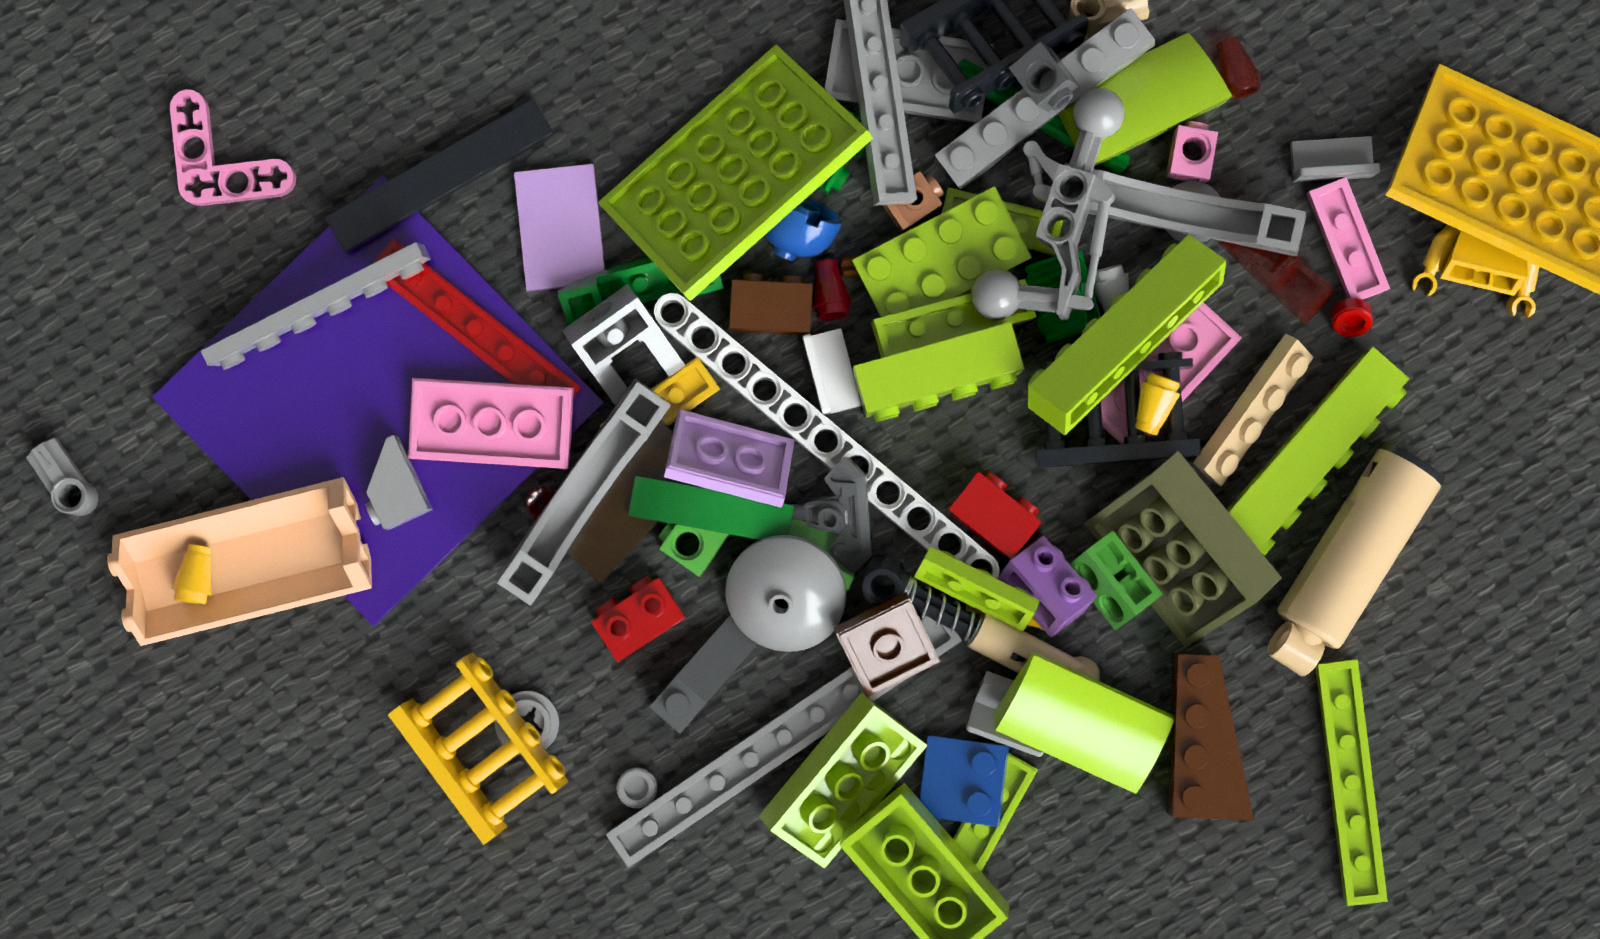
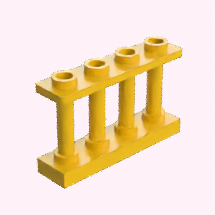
[388,653,568,845]

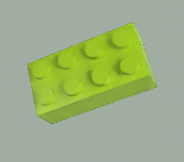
[852,322,1025,423]
[839,783,1009,939]

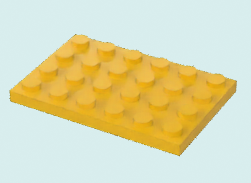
[1385,64,1600,295]

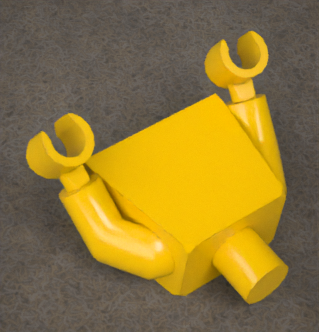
[1411,224,1539,317]

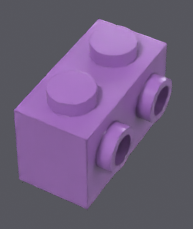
[998,536,1097,638]

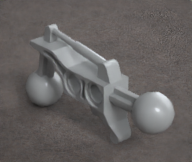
[971,88,1125,321]

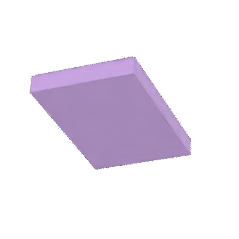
[514,164,605,292]
[664,409,795,508]

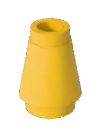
[1134,372,1180,435]
[171,544,212,605]

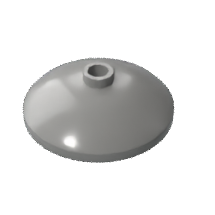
[726,535,846,652]

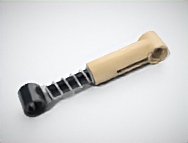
[862,554,1100,681]

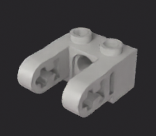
[562,284,686,406]

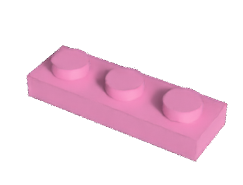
[1306,177,1390,300]

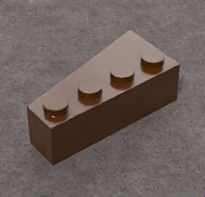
[1167,653,1254,821]

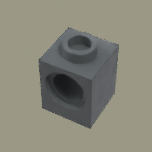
[1009,42,1080,112]

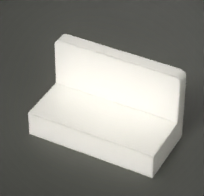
[802,328,861,415]

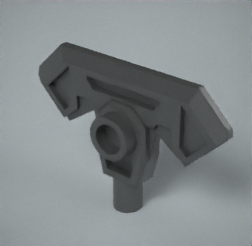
[788,457,872,572]

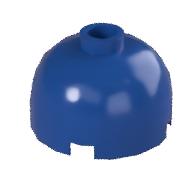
[764,197,843,261]

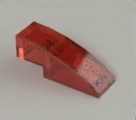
[1216,240,1333,324]

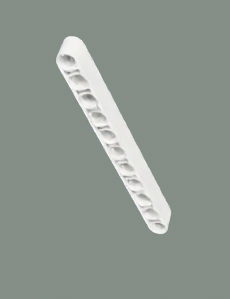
[654,293,999,579]

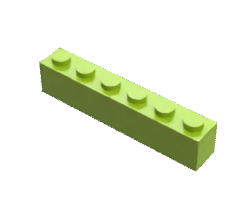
[1027,234,1226,435]
[1226,347,1410,556]

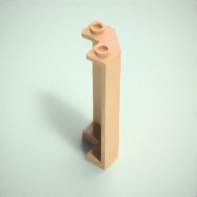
[107,477,372,646]

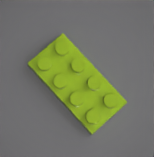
[852,186,1032,317]

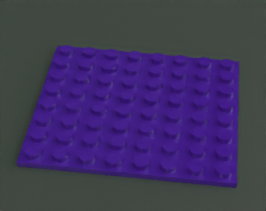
[152,175,605,627]

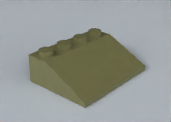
[1084,451,1282,648]

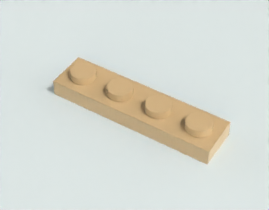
[1193,334,1314,487]

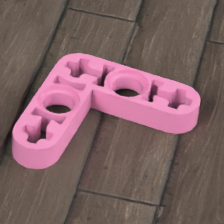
[170,89,296,206]

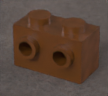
[729,273,813,336]

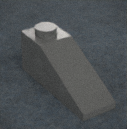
[650,615,758,734]

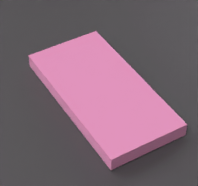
[1101,302,1242,444]
[408,378,574,469]

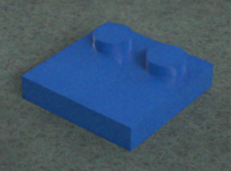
[920,735,1009,827]

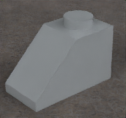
[365,435,433,530]

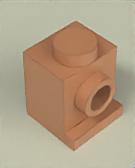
[882,171,944,234]

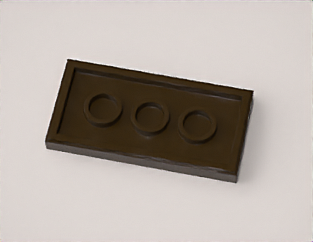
[567,420,694,584]

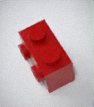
[947,471,1042,561]
[591,575,687,663]

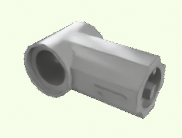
[26,438,98,516]

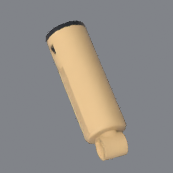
[1267,442,1445,676]

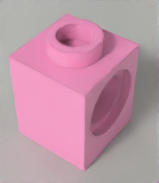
[1166,121,1218,183]

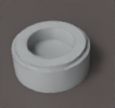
[617,767,657,808]

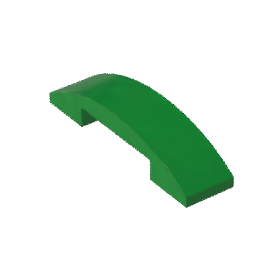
[558,257,724,326]
[628,476,794,540]

